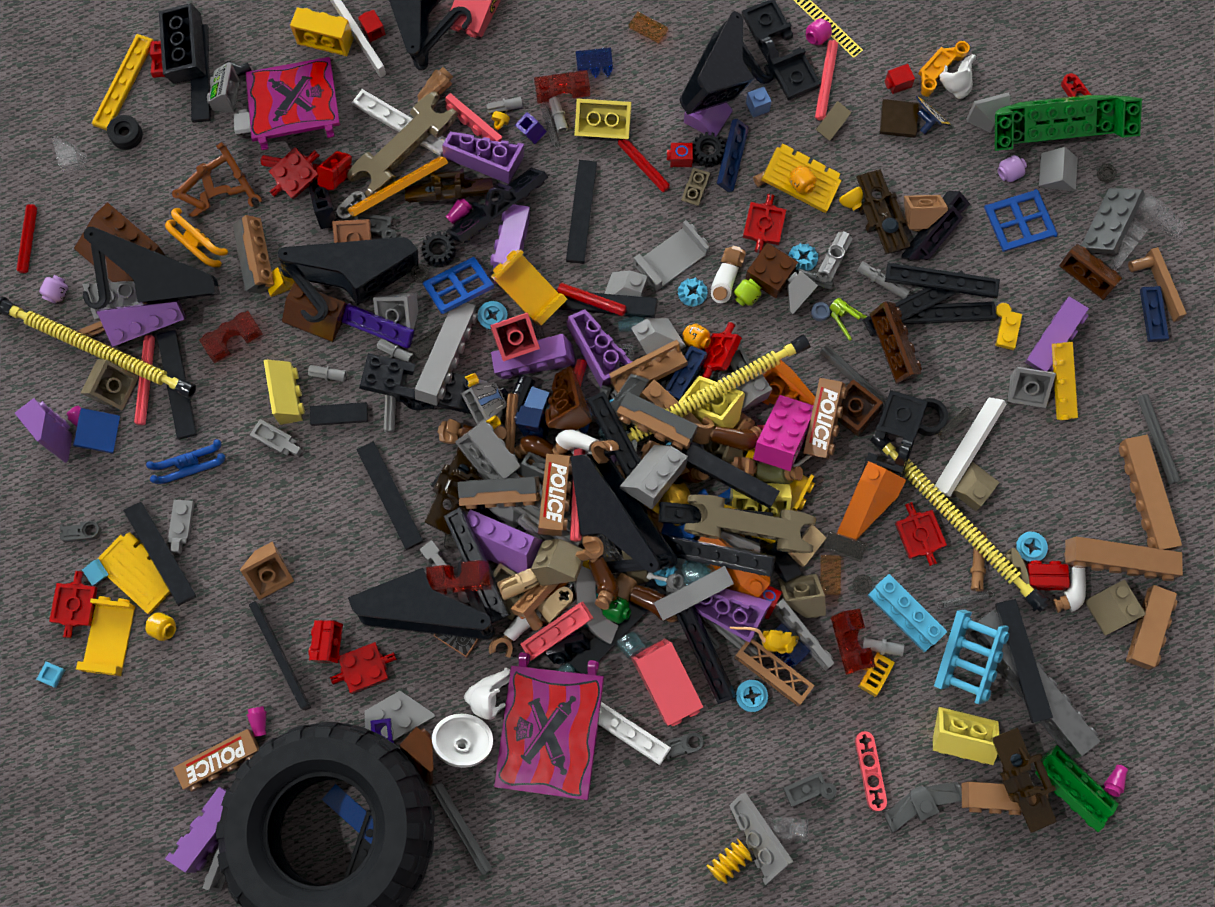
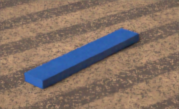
[322,784,373,844]

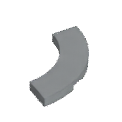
[574,566,618,644]

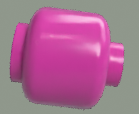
[806,18,832,46]

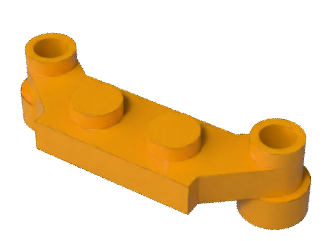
[918,41,970,97]

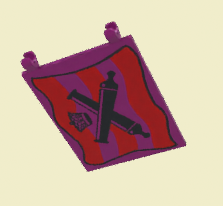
[246,57,340,150]
[494,652,604,800]

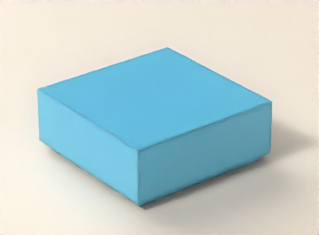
[82,559,109,586]
[36,661,65,688]

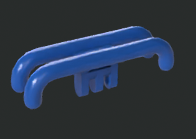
[146,439,226,484]

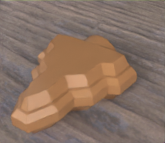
[417,67,453,102]

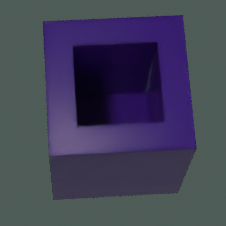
[515,112,547,144]

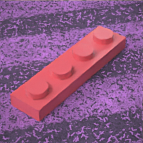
[445,93,502,142]
[520,602,594,661]

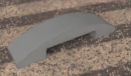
[654,566,734,620]

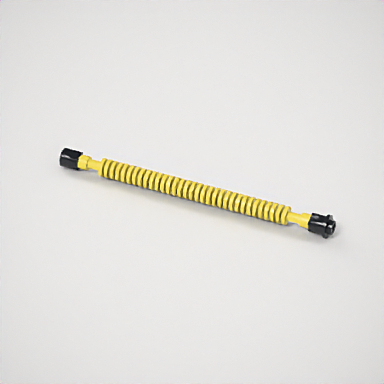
[0,297,196,398]
[604,334,811,457]
[870,435,1049,612]

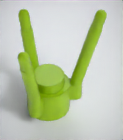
[829,298,867,341]

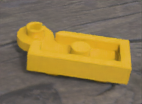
[995,303,1022,350]

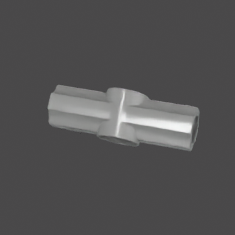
[817,231,853,283]

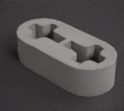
[337,191,366,221]

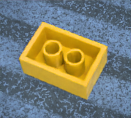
[290,7,354,56]

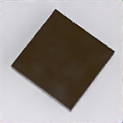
[879,99,919,138]

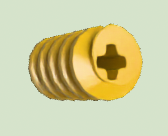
[706,838,752,884]

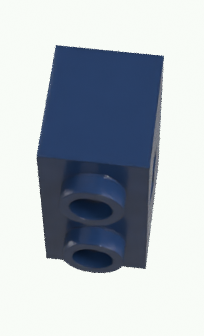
[515,406,550,440]

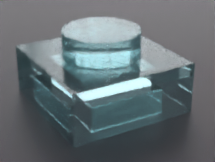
[617,631,645,659]

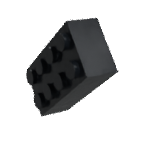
[158,3,206,84]

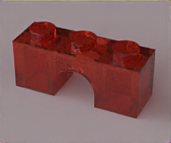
[534,70,590,104]
[199,311,263,363]
[426,560,490,595]
[831,609,876,675]

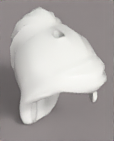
[940,54,976,99]
[464,668,511,720]

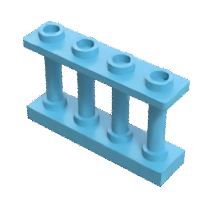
[867,574,947,652]
[934,610,1009,705]

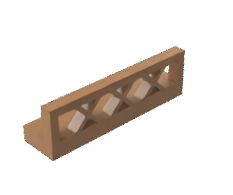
[609,340,688,394]
[734,639,815,707]

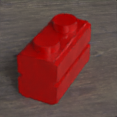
[317,151,352,190]
[1026,560,1070,591]
[308,620,343,664]

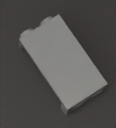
[633,220,709,292]

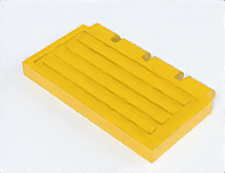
[761,143,841,213]
[97,532,170,615]

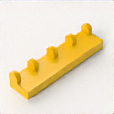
[1051,342,1078,420]

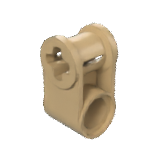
[536,587,574,624]

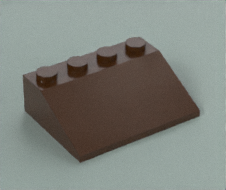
[74,202,165,282]
[870,301,922,384]

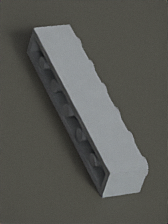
[415,299,478,406]

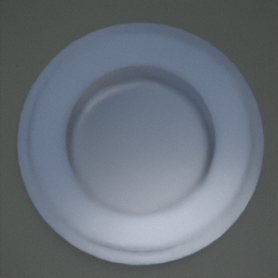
[811,302,830,322]

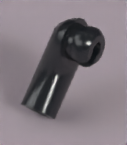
[225,61,252,76]

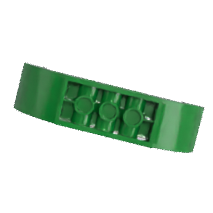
[995,95,1142,151]

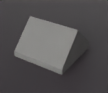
[1039,147,1078,192]
[1008,367,1056,408]

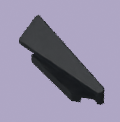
[901,191,970,260]

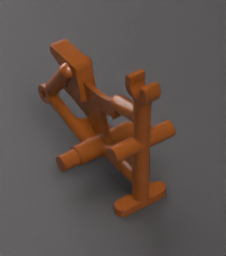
[172,142,263,217]

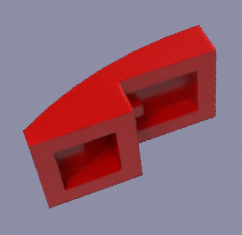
[150,41,165,78]

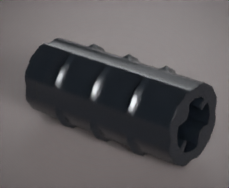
[505,375,535,412]

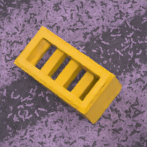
[858,652,895,697]

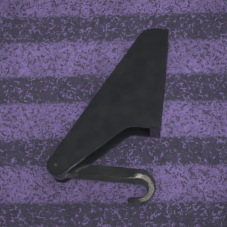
[389,0,472,70]
[680,11,774,115]
[83,227,220,309]
[278,237,419,323]
[570,453,677,573]
[348,558,496,640]

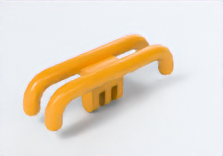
[165,208,228,267]

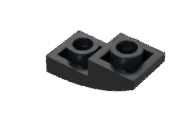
[763,541,802,583]
[546,633,591,664]

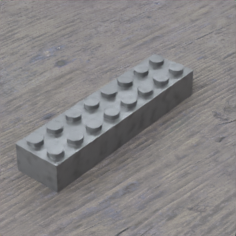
[966,610,1100,759]

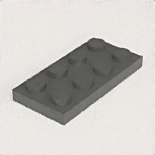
[1081,188,1145,254]

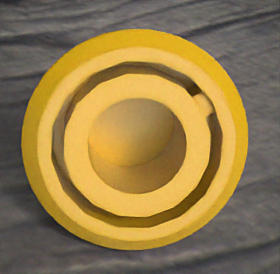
[839,187,863,211]

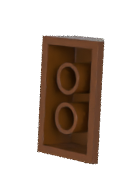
[1059,244,1122,300]
[282,282,346,342]
[399,726,433,785]

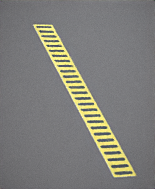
[794,0,863,58]

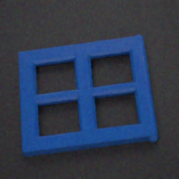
[984,189,1058,252]
[423,257,495,314]

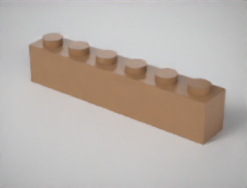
[1119,435,1182,551]
[1065,536,1183,581]

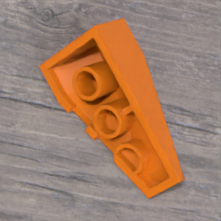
[762,360,815,406]
[837,461,906,542]
[698,537,770,597]

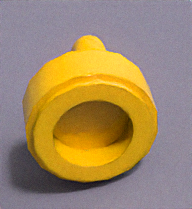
[491,111,510,130]

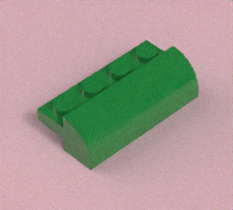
[1035,745,1119,832]

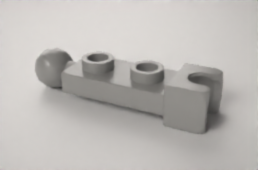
[420,540,469,603]

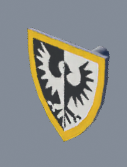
[916,96,951,134]

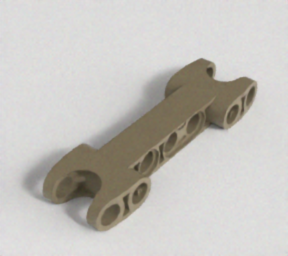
[347,91,458,197]
[684,495,816,553]

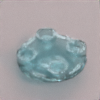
[681,560,716,585]

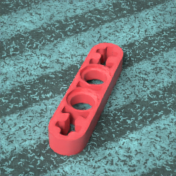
[855,731,887,811]

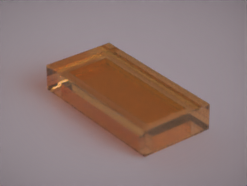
[629,11,668,44]
[820,555,841,595]

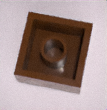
[745,243,799,298]
[838,380,883,437]

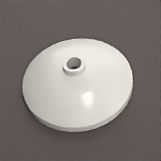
[432,714,493,768]

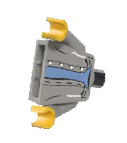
[461,373,508,429]

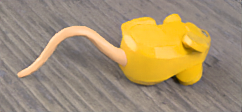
[730,627,799,654]

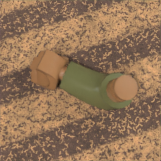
[731,456,803,484]

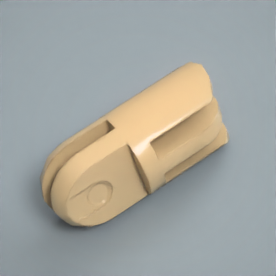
[497,569,539,600]

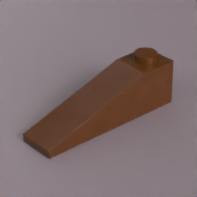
[545,365,592,431]

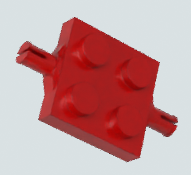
[269,147,320,200]
[743,194,787,253]
[701,322,742,379]
[895,502,947,566]
[49,571,98,638]
[330,642,397,695]

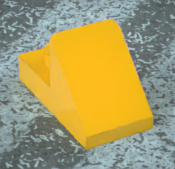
[268,267,295,297]

